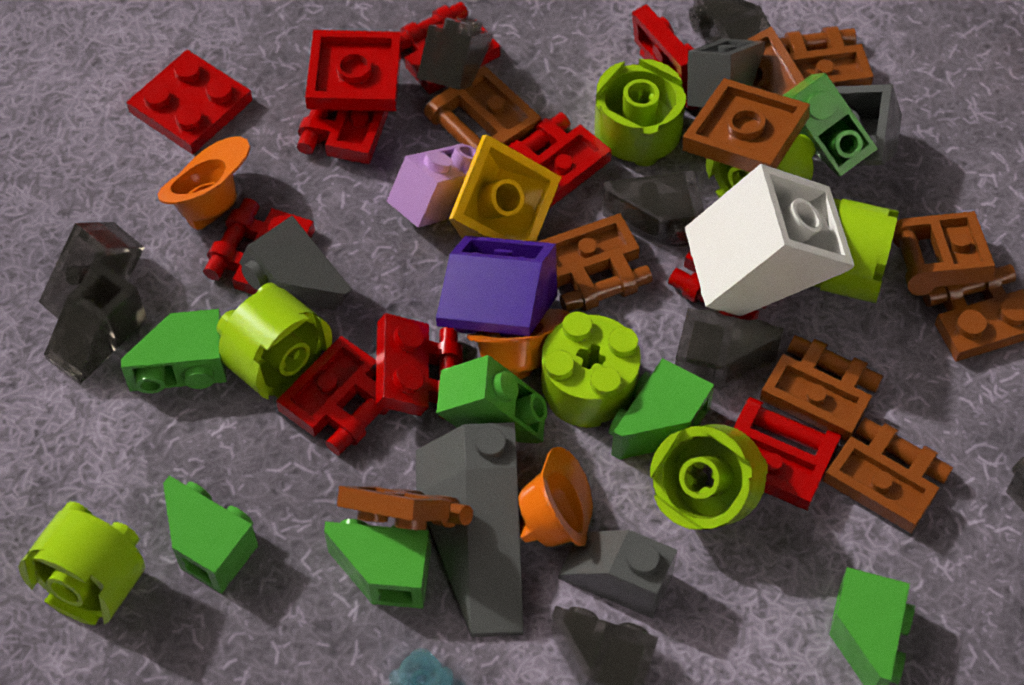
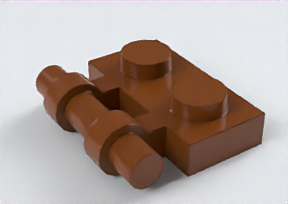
[779,26,874,86]
[538,213,653,312]
[922,264,1024,362]
[759,335,884,441]
[823,417,954,534]
[337,486,473,530]

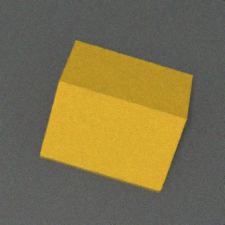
[449,134,561,242]

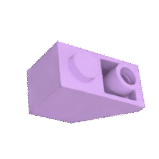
[386,143,476,228]

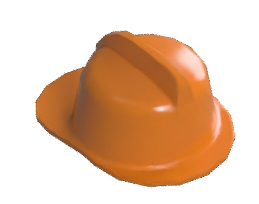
[157,136,251,230]
[467,309,570,379]
[518,447,593,547]

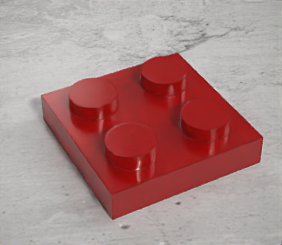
[305,30,402,111]
[126,49,253,155]

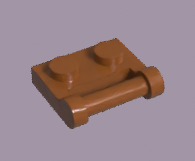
[424,65,541,150]
[893,211,995,296]

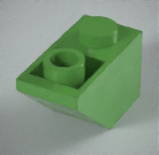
[783,73,878,177]
[121,309,227,394]
[436,355,547,444]
[609,358,715,459]
[163,476,258,594]
[324,519,431,609]
[829,567,915,685]

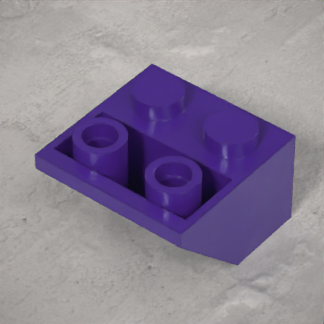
[436,235,558,338]

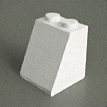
[685,164,855,316]

